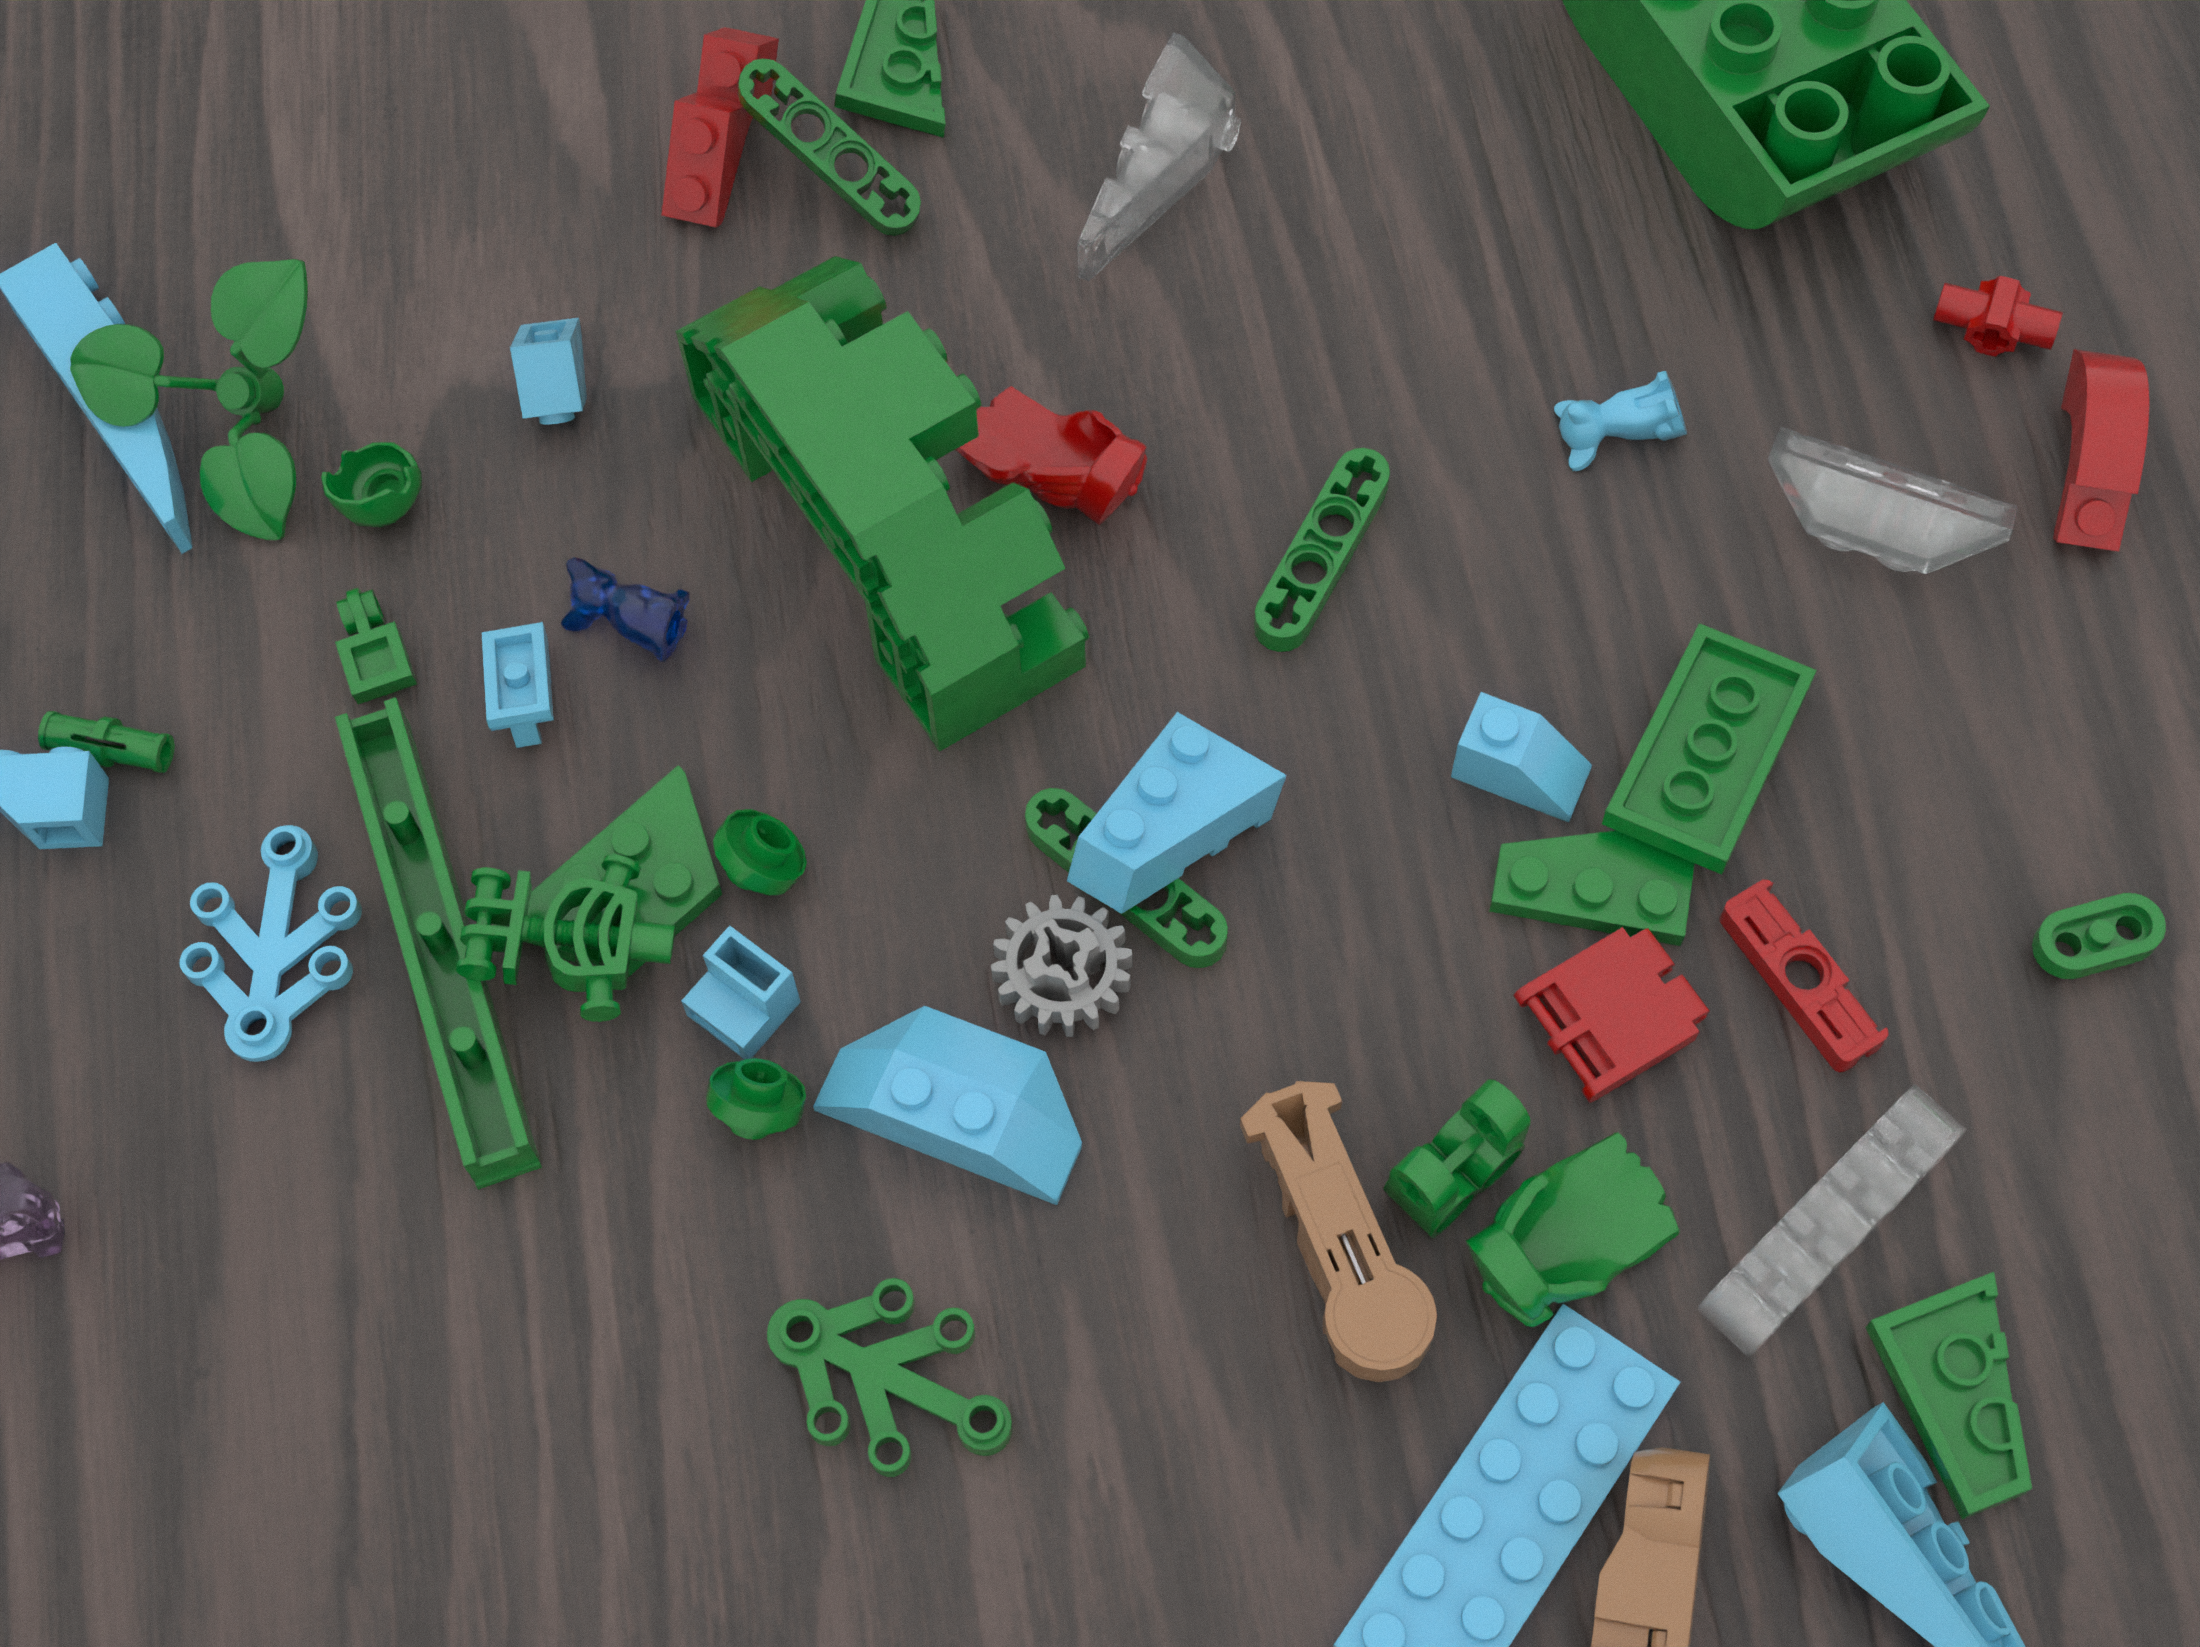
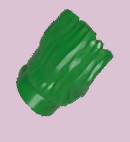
[1465,1132,1680,1327]

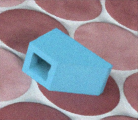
[0,747,109,849]

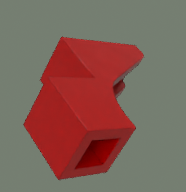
[661,27,779,227]

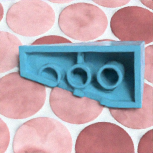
[1777,1402,2025,1647]

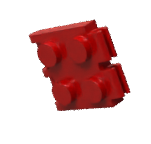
[1513,927,1710,1103]

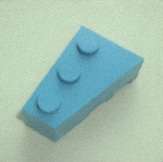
[1067,712,1287,914]

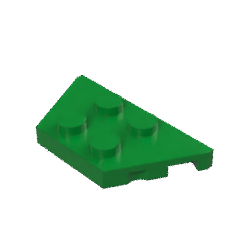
[493,765,723,977]

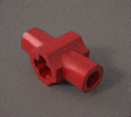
[1933,276,2063,357]

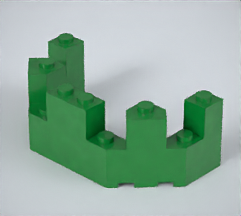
[676,256,1089,752]

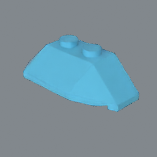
[813,1005,1082,1205]

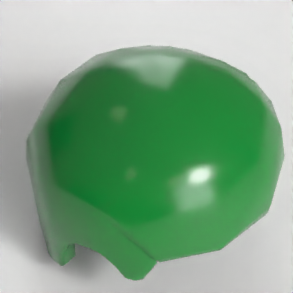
[321,442,422,527]

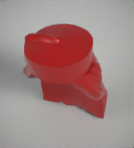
[955,386,1147,525]

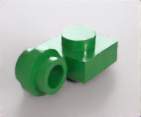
[335,587,417,705]

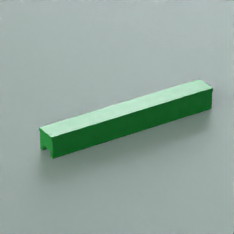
[335,697,542,1190]

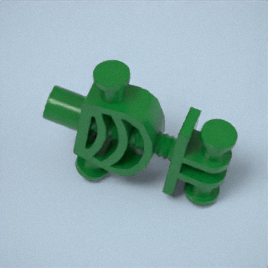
[456,854,675,1022]

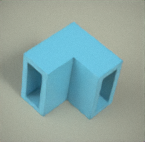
[681,925,801,1059]

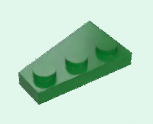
[1489,831,1695,946]
[1865,1272,2032,1520]

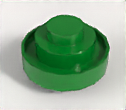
[713,809,807,895]
[706,1058,806,1140]

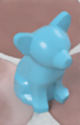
[1554,371,1687,471]

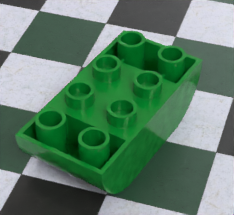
[1562,0,1990,229]

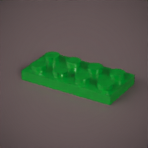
[1602,623,1817,875]

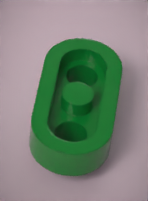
[2032,893,2166,979]

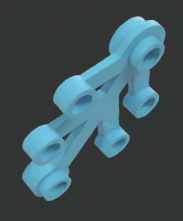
[180,825,362,1062]

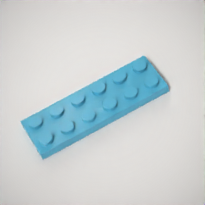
[1333,1304,1680,1647]

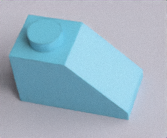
[510,318,587,425]
[1451,692,1592,823]

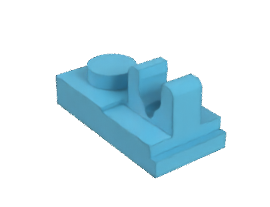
[482,622,554,748]

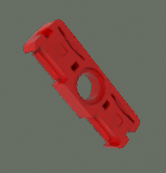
[1719,879,1888,1072]

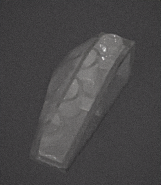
[1077,32,1241,281]

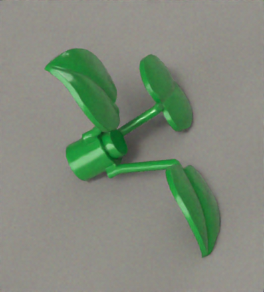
[70,259,308,540]

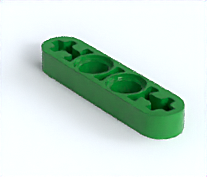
[738,58,921,236]
[1254,448,1390,652]
[1025,788,1228,968]

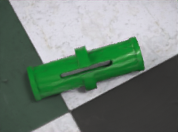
[38,711,175,773]

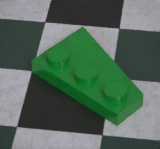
[834,0,946,138]

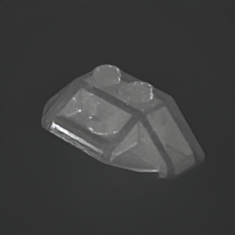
[1768,426,2018,574]

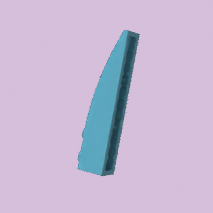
[0,243,192,554]

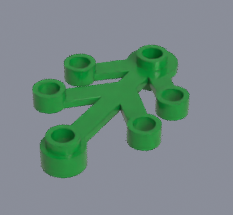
[767,1278,1013,1477]

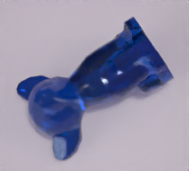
[561,557,690,662]

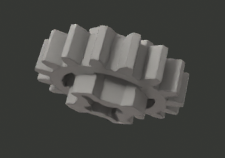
[991,895,1133,1037]

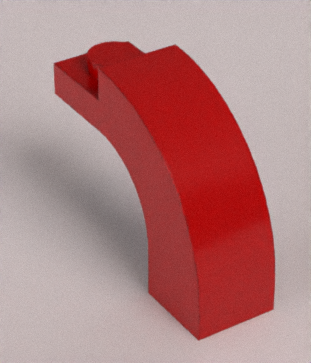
[2053,349,2149,552]

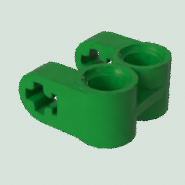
[1383,1079,1531,1238]

